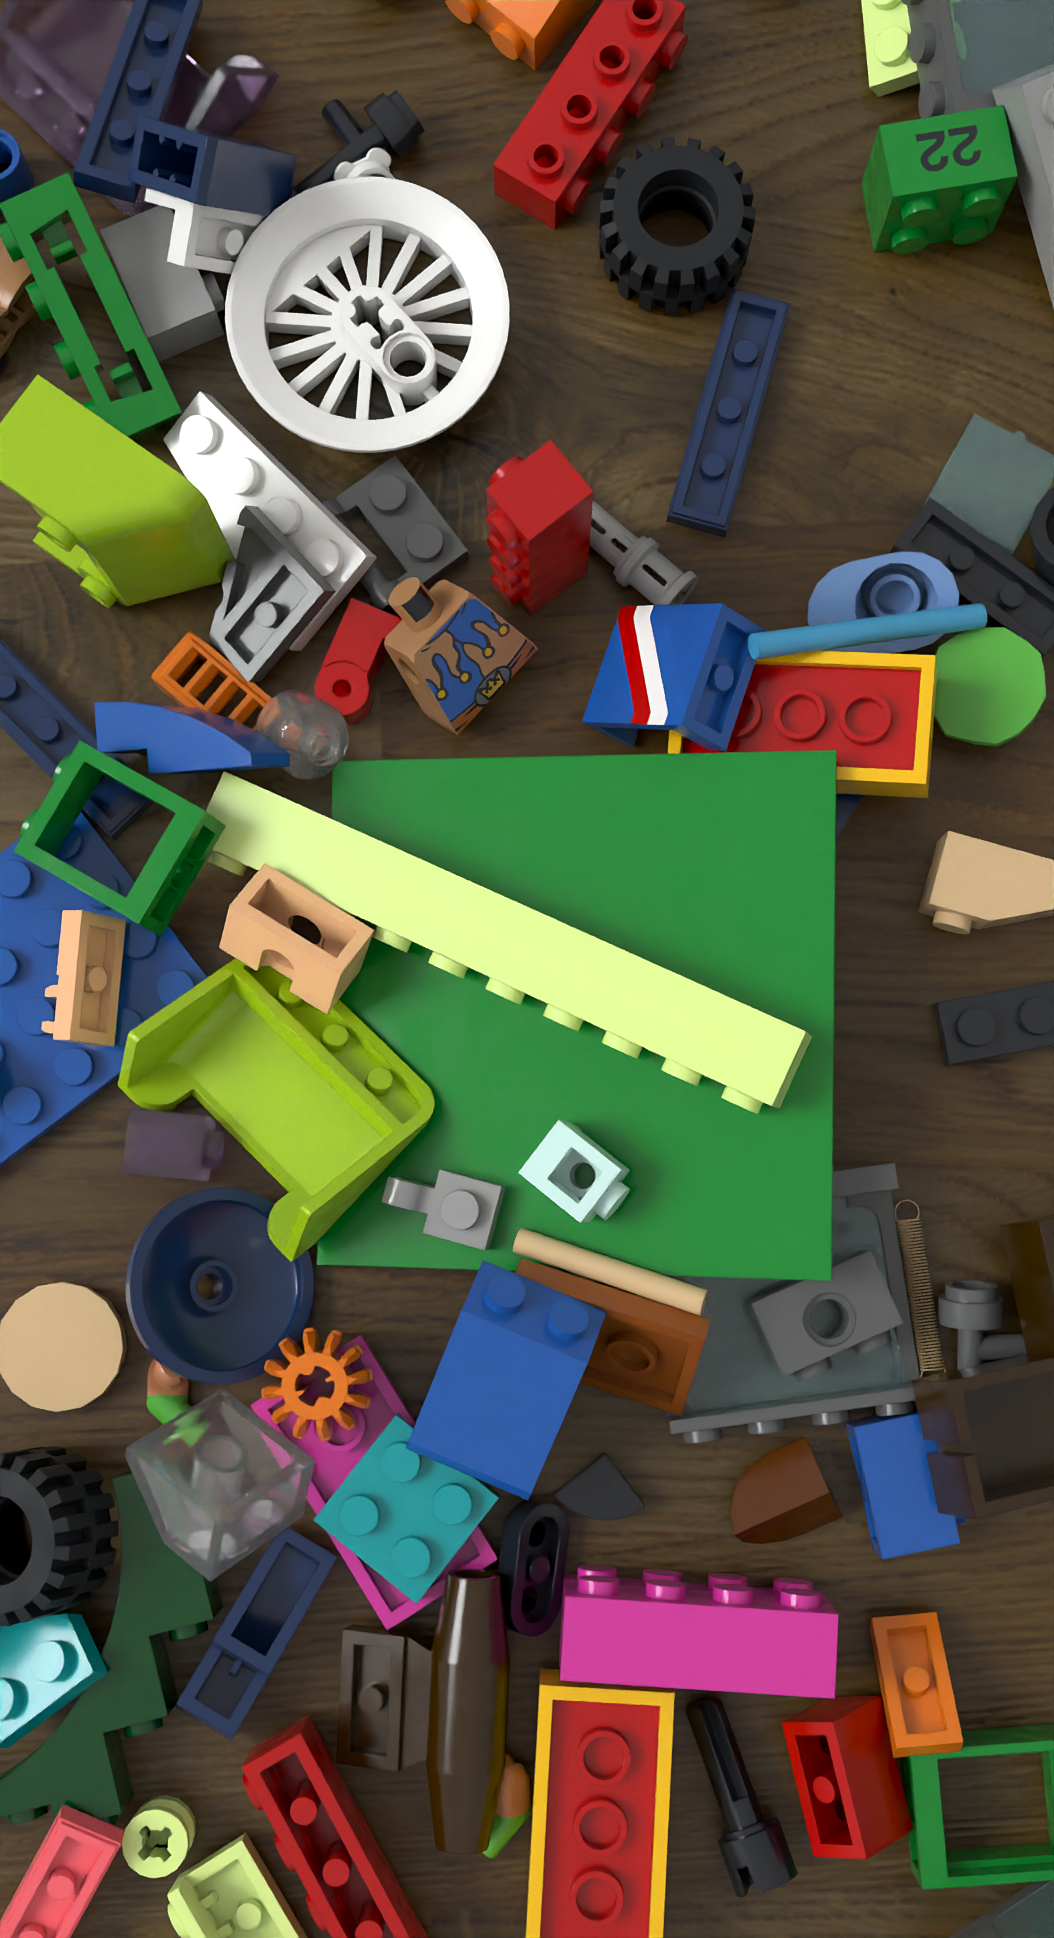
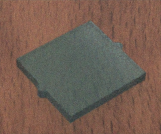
[923,414,1054,555]

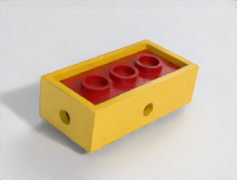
[668,651,937,798]
[525,1668,675,1938]

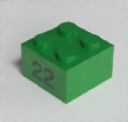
[861,105,1018,255]

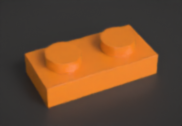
[869,1612,963,1758]

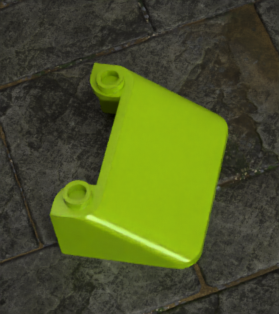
[117,958,435,1263]

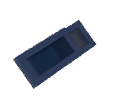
[176,1524,338,1741]

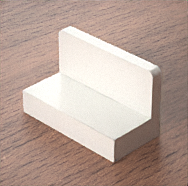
[144,188,268,274]

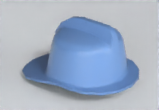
[807,551,959,654]

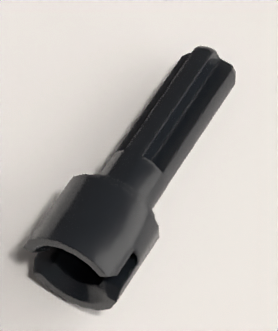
[686,1697,798,1897]

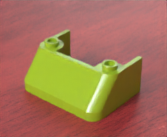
[0,374,236,609]

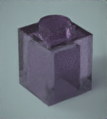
[122,1108,224,1182]

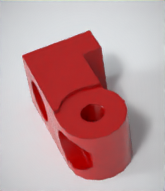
[314,598,402,725]

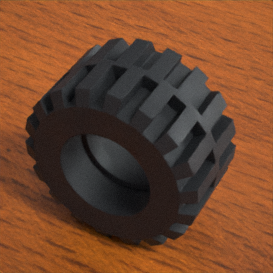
[598,137,756,316]
[0,1446,119,1626]

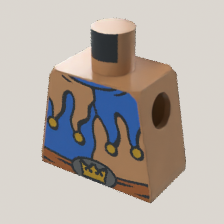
[384,577,538,735]

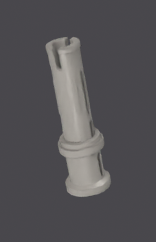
[590,500,699,605]

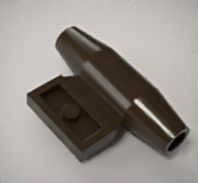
[336,1569,510,1855]

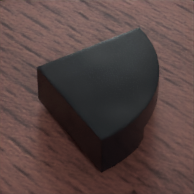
[554,1452,645,1521]

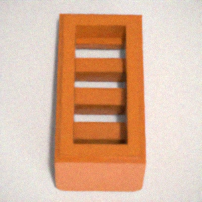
[151,631,292,741]

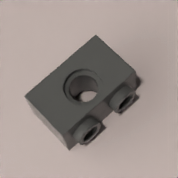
[745,1249,903,1382]

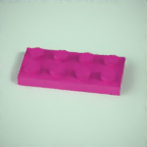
[250,1334,499,1631]

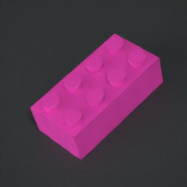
[559,1565,839,1699]

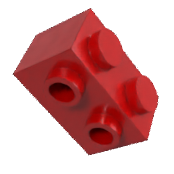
[781,1696,913,1860]

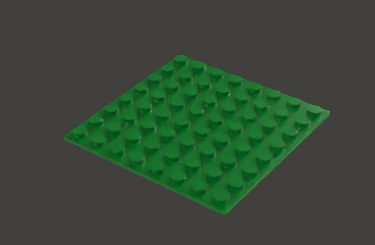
[317,750,837,1281]

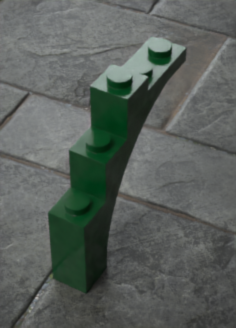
[0,1455,223,1825]

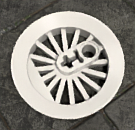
[225,177,510,453]

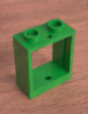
[13,740,226,936]
[901,1724,1054,1890]

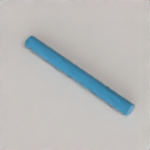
[748,603,987,660]

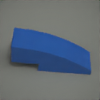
[94,702,290,774]

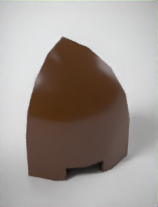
[729,1437,843,1544]

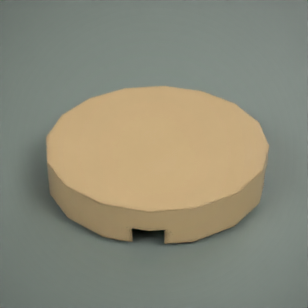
[0,1281,127,1412]

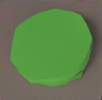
[934,627,1046,747]

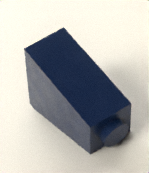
[128,115,297,216]

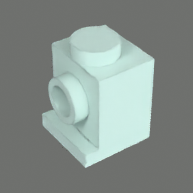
[518,1120,630,1223]

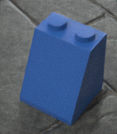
[406,1260,607,1500]

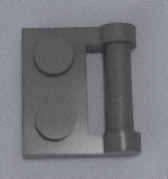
[322,455,469,614]

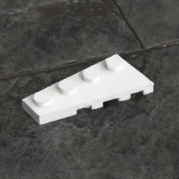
[163,391,377,651]

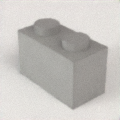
[100,205,225,362]

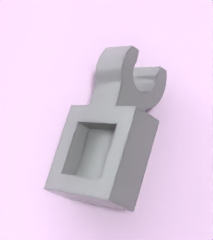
[381,1170,506,1250]

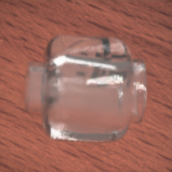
[255,689,349,780]

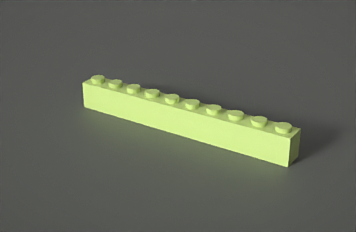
[206,771,812,1114]

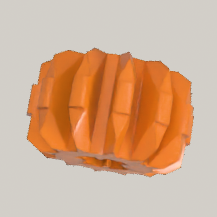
[261,1327,374,1441]

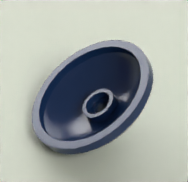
[125,1187,314,1385]

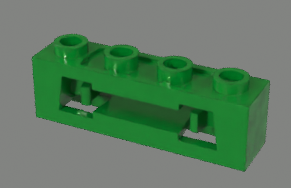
[0,172,182,440]

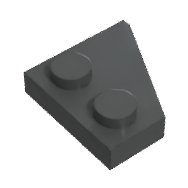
[209,505,336,682]

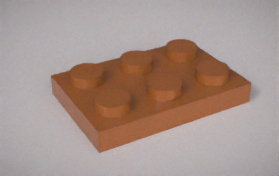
[515,1259,712,1416]

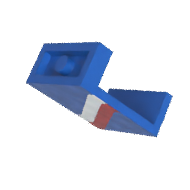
[582,603,766,751]

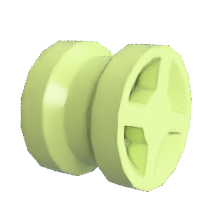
[122,1795,197,1878]

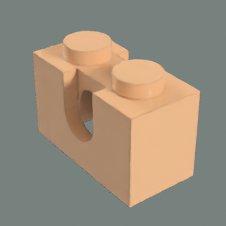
[219,863,374,1014]

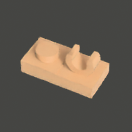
[41,910,126,1047]

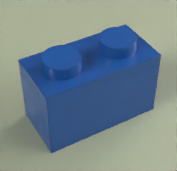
[845,1406,966,1559]

